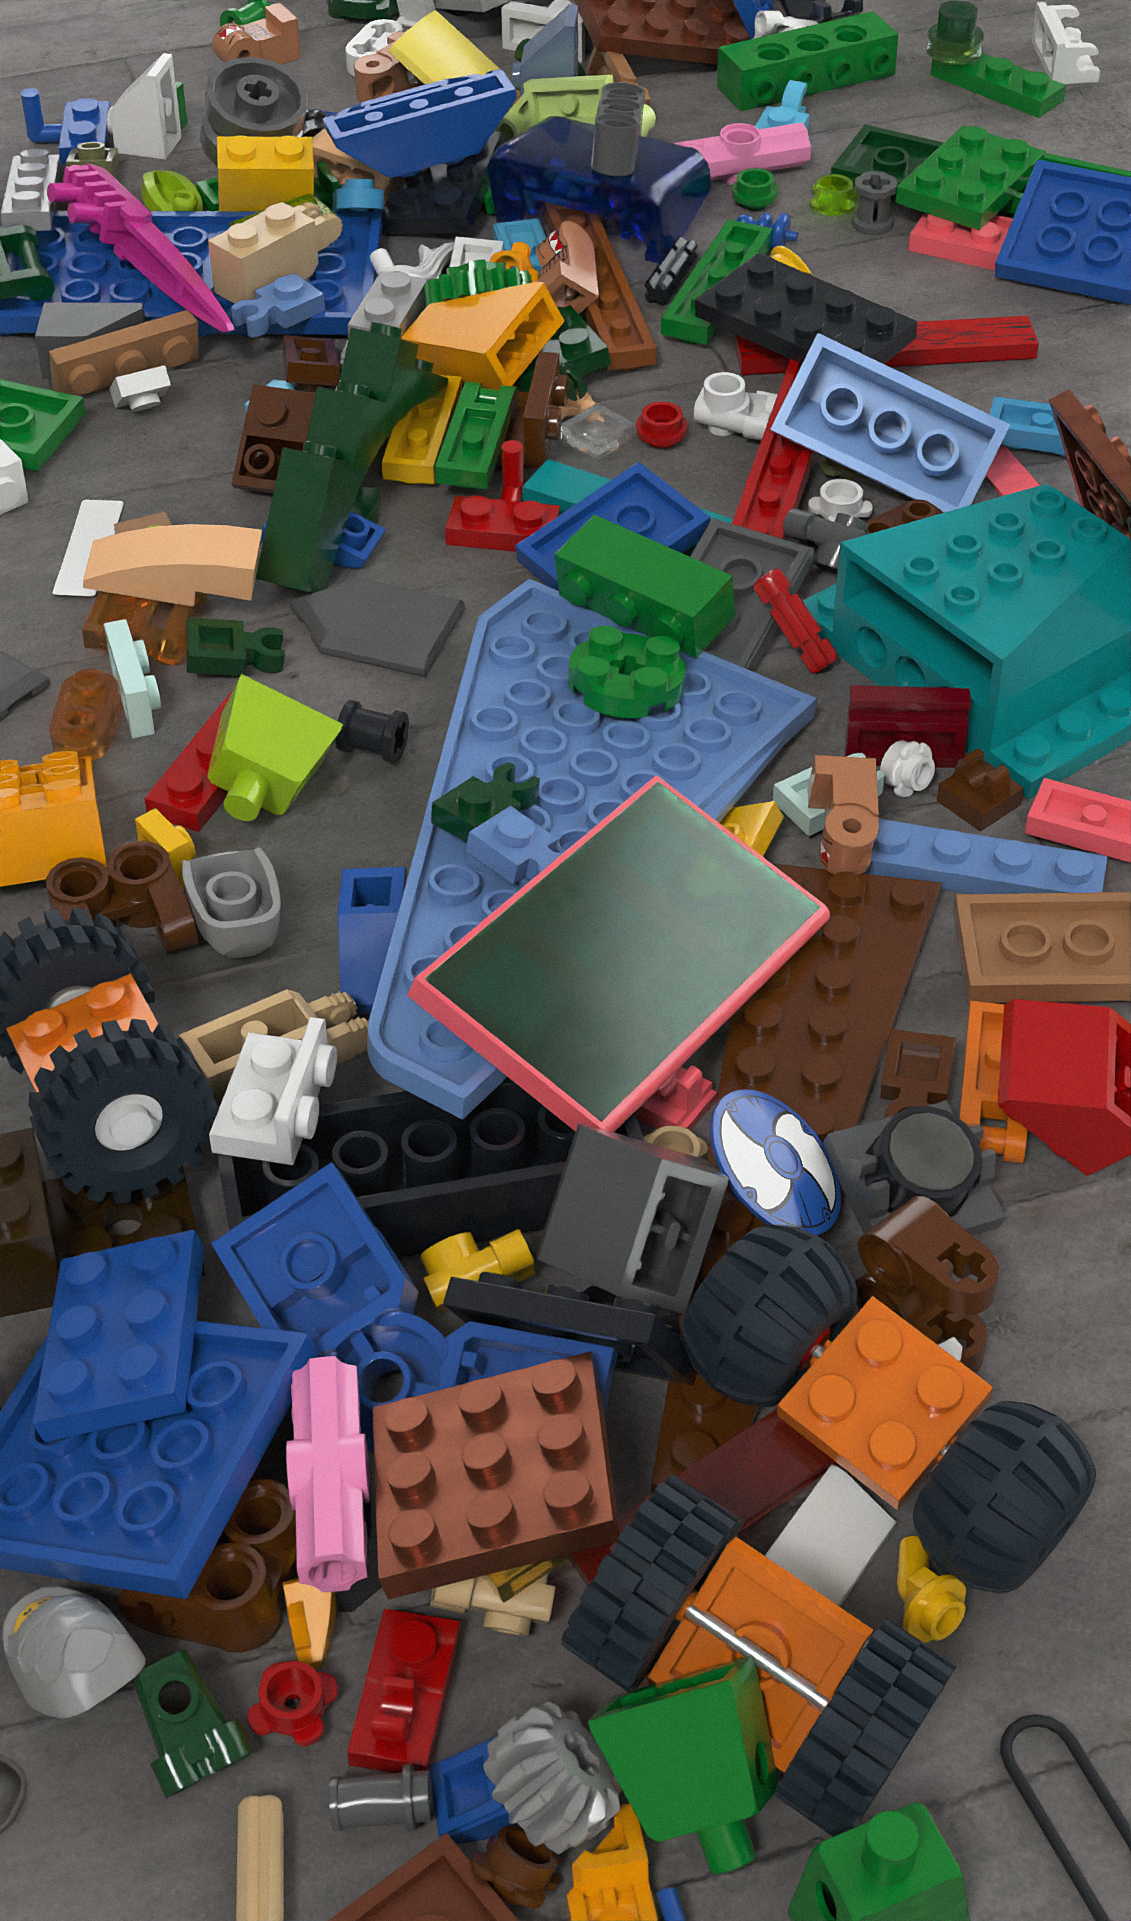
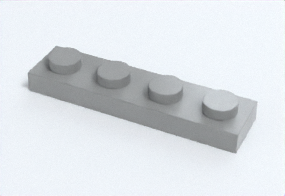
[1,149,61,231]

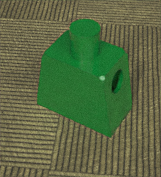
[587,1655,778,1874]
[787,1802,969,1921]

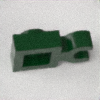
[185,617,285,676]
[431,763,540,843]

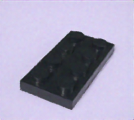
[695,253,917,364]

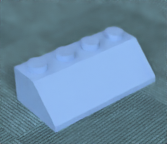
[770,333,1010,513]

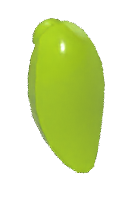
[140,170,204,211]

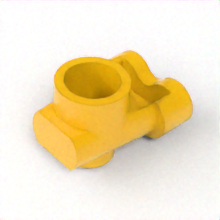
[420,1229,535,1318]

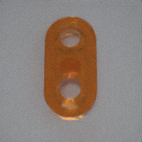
[49,668,121,761]

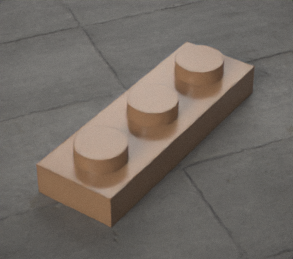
[49,310,199,396]

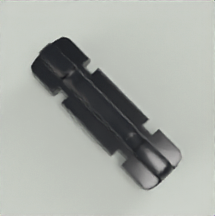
[644,237,698,305]

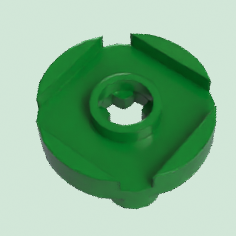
[568,626,686,718]

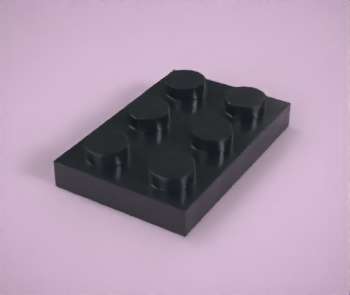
[381,132,505,235]
[443,1272,697,1386]

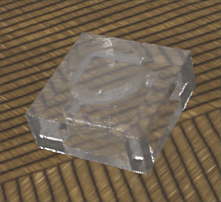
[561,403,635,463]

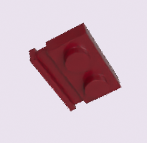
[844,685,971,768]

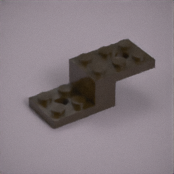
[0,1128,205,1318]

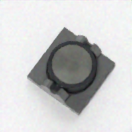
[822,1100,1006,1236]

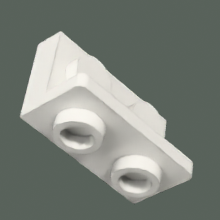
[209,1017,337,1165]

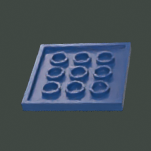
[0,1321,318,1599]

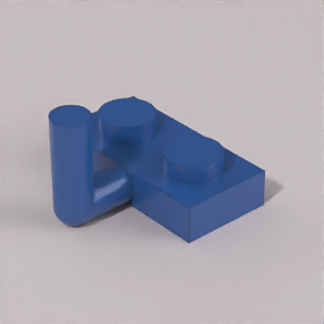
[21,88,111,164]

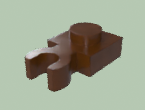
[880,1029,956,1118]

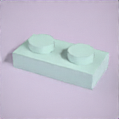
[104,619,161,739]

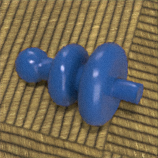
[736,213,799,250]

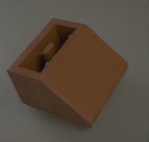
[231,384,316,493]

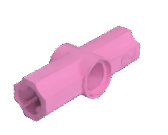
[668,122,811,186]
[286,1356,371,1592]

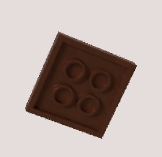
[373,1351,620,1600]

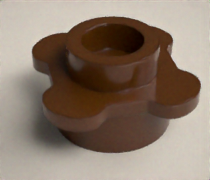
[470,1825,560,1909]

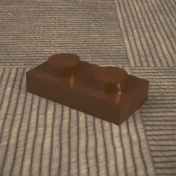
[282,335,339,392]

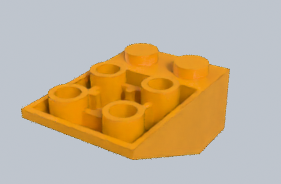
[0,751,107,887]

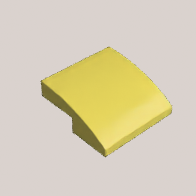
[388,10,500,85]

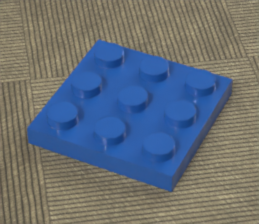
[995,159,1131,304]

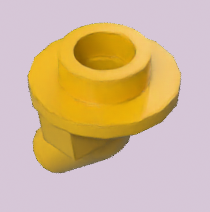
[897,1536,966,1643]

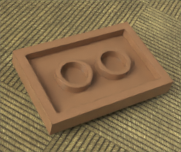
[953,892,1131,1003]

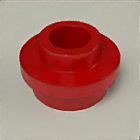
[636,401,688,448]

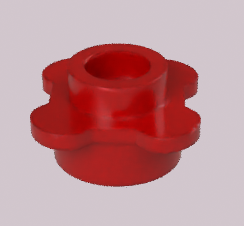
[247,1661,338,1746]

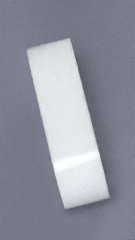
[345,19,403,76]

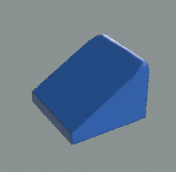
[429,1736,521,1844]

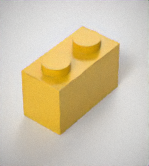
[217,135,314,211]

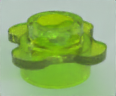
[809,174,857,216]

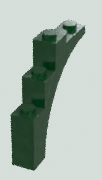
[256,322,449,592]

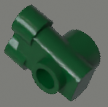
[132,1649,254,1798]

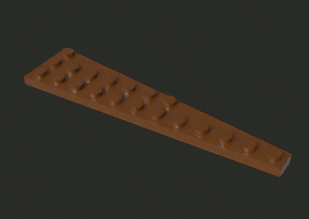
[651,863,942,1508]

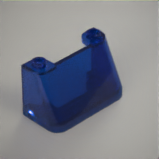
[487,116,712,264]

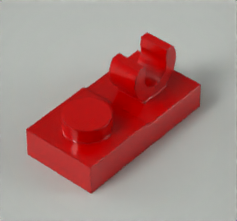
[347,1609,461,1773]

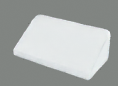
[765,1464,896,1607]

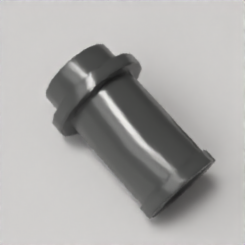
[329,1763,434,1832]

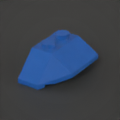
[323,69,517,178]

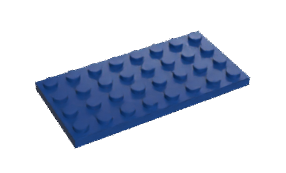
[0,211,382,337]

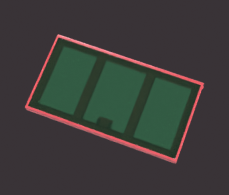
[407,775,830,1133]

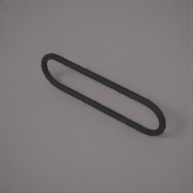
[1000,1714,1131,1921]

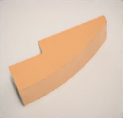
[83,524,262,607]

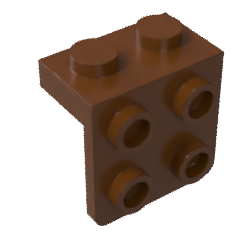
[450,352,569,468]

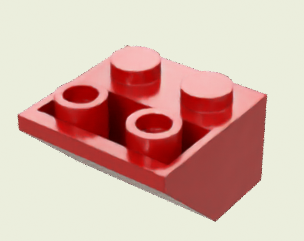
[997,999,1131,1176]

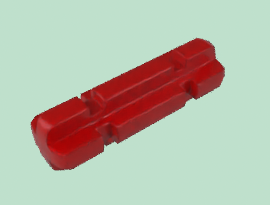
[753,568,838,674]

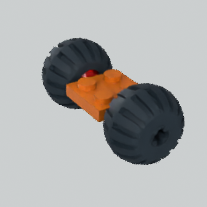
[682,1224,1096,1594]

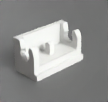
[1032,2,1100,84]

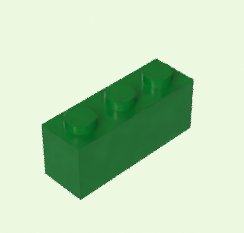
[554,514,735,658]

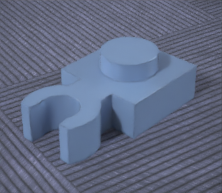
[231,273,325,338]
[465,806,582,889]

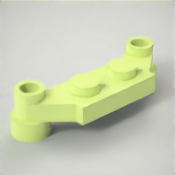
[494,74,656,146]

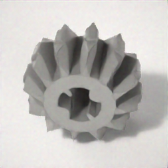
[483,1701,622,1855]

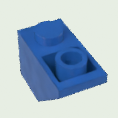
[337,867,407,1014]

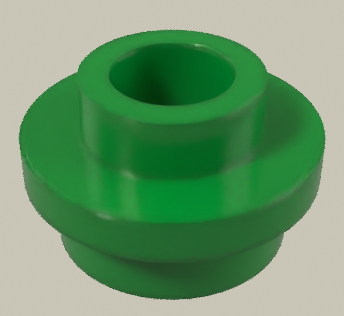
[732,168,778,210]

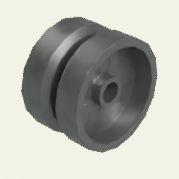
[199,57,309,167]

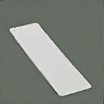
[52,500,123,596]

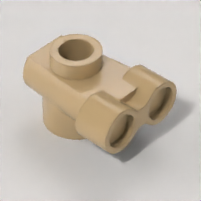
[430,1559,555,1636]

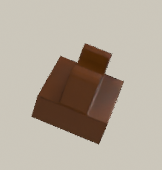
[937,748,1024,832]

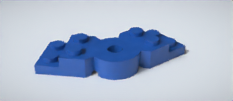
[211,1162,618,1454]

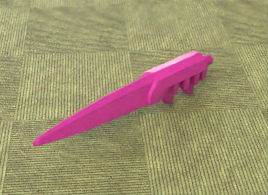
[47,163,234,333]

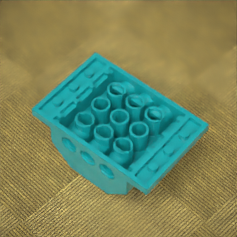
[803,483,1131,800]

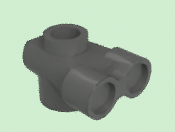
[783,508,869,575]

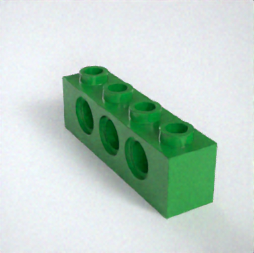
[717,11,899,112]

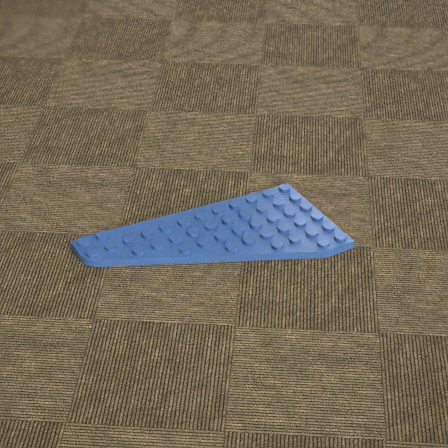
[367,579,817,1120]

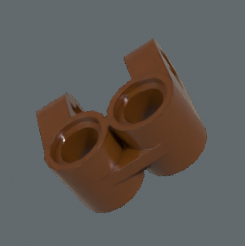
[46,841,198,953]
[855,1196,1000,1374]
[117,1478,298,1653]

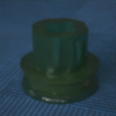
[926,0,984,65]

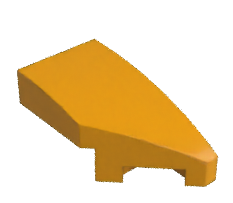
[282,1579,337,1668]
[566,1804,658,1921]

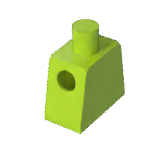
[207,674,343,821]

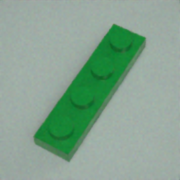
[661,219,773,345]

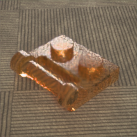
[82,591,208,665]

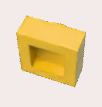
[135,808,196,891]

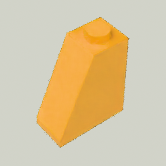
[401,282,564,390]

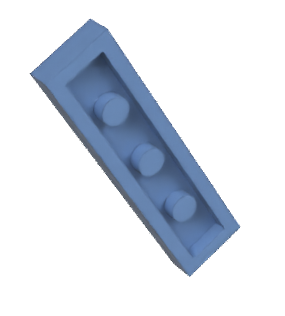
[863,819,1108,894]

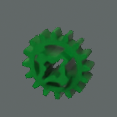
[424,259,532,307]

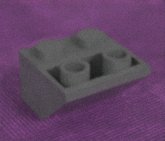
[536,1123,729,1315]

